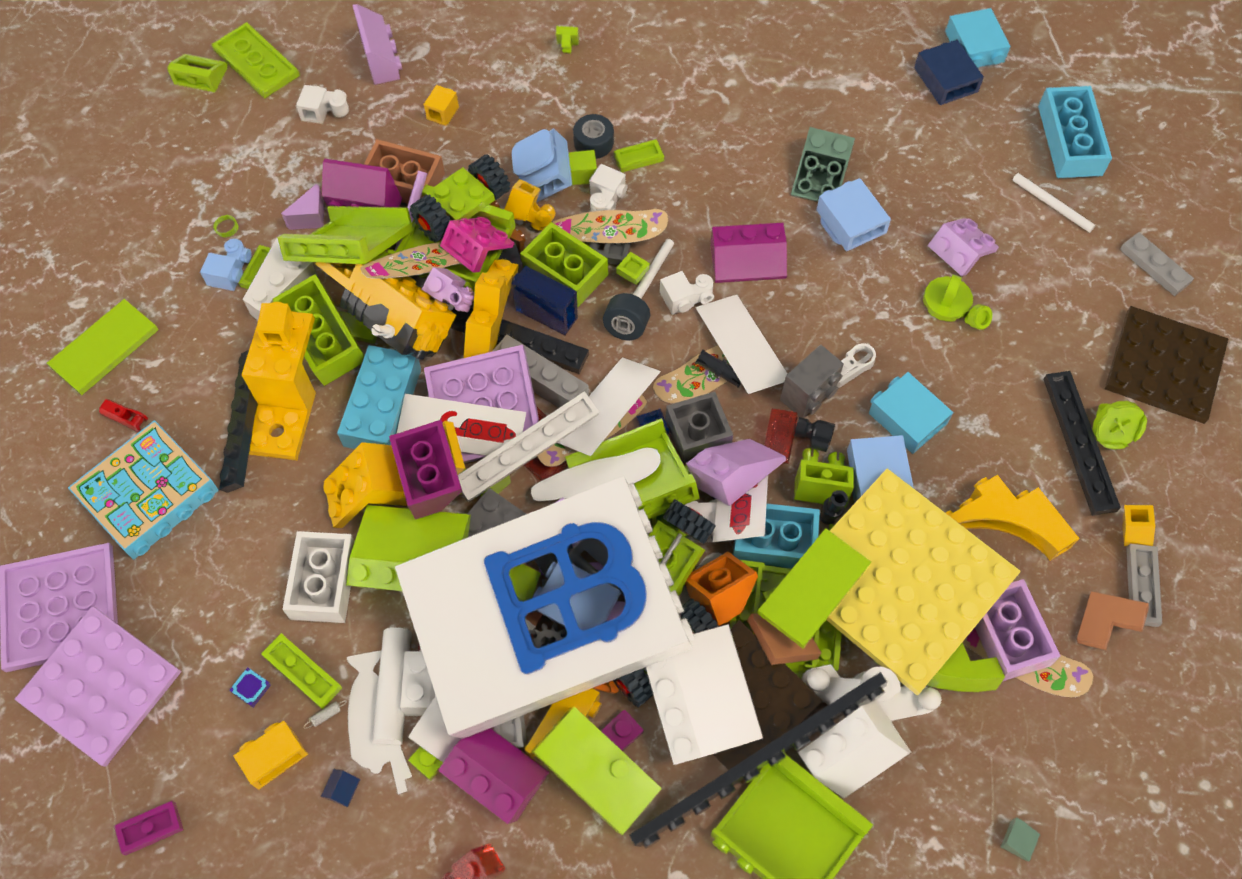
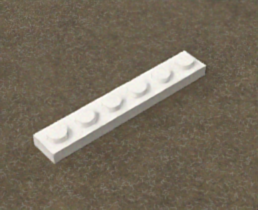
[458,391,600,502]

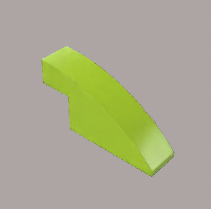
[873,642,1005,692]

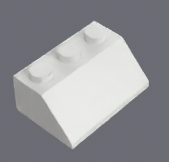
[798,701,911,798]

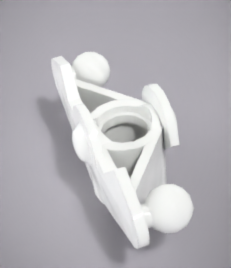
[801,665,941,723]

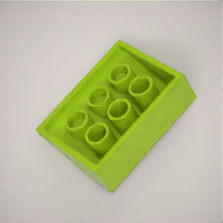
[346,505,471,591]

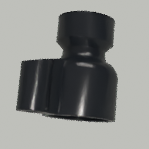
[794,417,835,452]

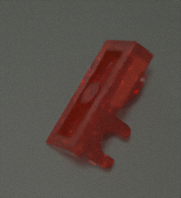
[764,408,798,464]

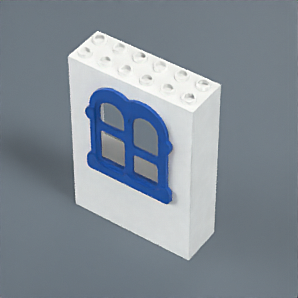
[395,476,695,738]

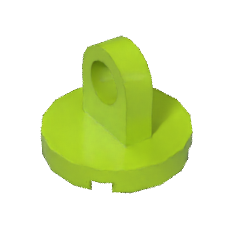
[923,274,973,322]
[1092,401,1147,450]

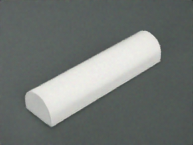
[373,628,412,744]

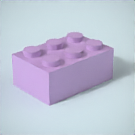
[975,579,1060,681]

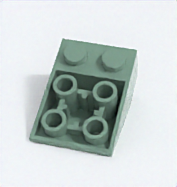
[791,127,855,202]

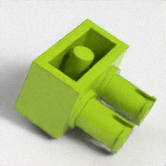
[794,448,854,507]

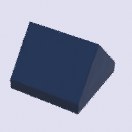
[321,769,360,807]

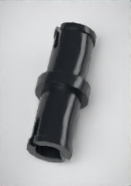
[695,350,741,388]
[819,490,848,525]

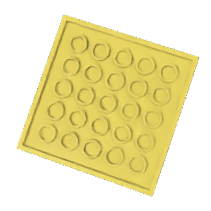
[827,468,1021,696]

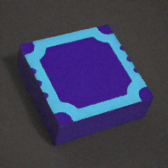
[229,667,271,708]

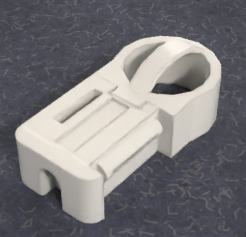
[837,343,876,388]

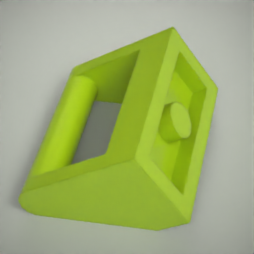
[167,54,228,92]

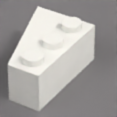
[243,238,318,320]

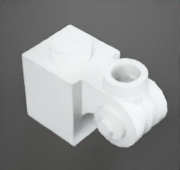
[296,85,349,124]
[590,164,627,212]
[660,271,714,315]

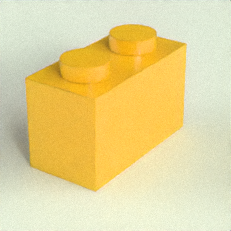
[233,721,308,790]

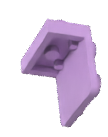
[928,218,999,276]

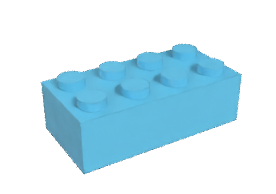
[1038,86,1112,178]
[337,345,421,449]

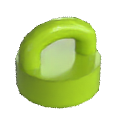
[964,304,993,330]

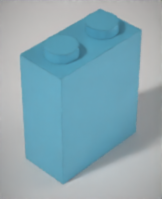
[945,8,1011,68]
[869,372,954,454]

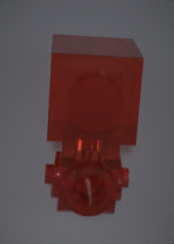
[442,843,506,879]

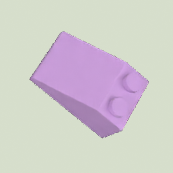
[687,439,786,506]

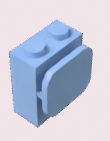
[512,129,572,202]
[816,178,891,252]
[847,435,914,503]
[533,562,621,630]

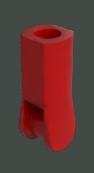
[99,399,148,432]

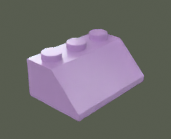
[353,4,402,85]

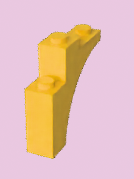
[464,259,518,358]
[945,475,1080,561]

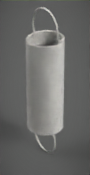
[304,701,346,728]

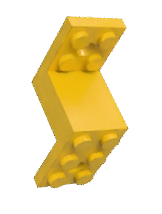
[242,311,316,461]
[323,421,465,528]

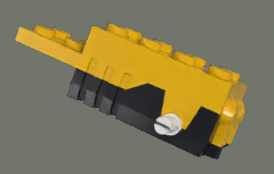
[315,261,456,360]

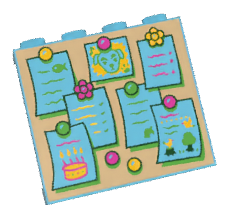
[68,420,219,560]

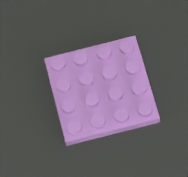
[424,345,539,463]
[0,543,118,672]
[15,606,182,767]

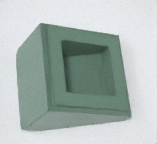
[1001,817,1040,862]

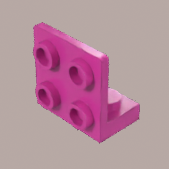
[440,217,514,273]

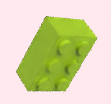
[520,222,608,307]

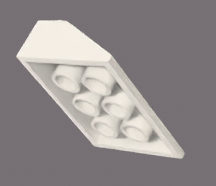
[646,625,763,765]

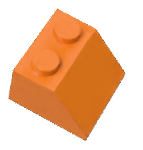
[685,552,758,626]

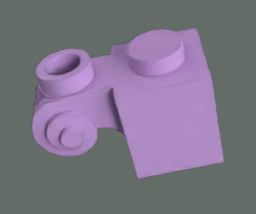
[422,267,474,312]

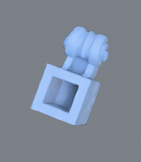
[200,239,252,291]

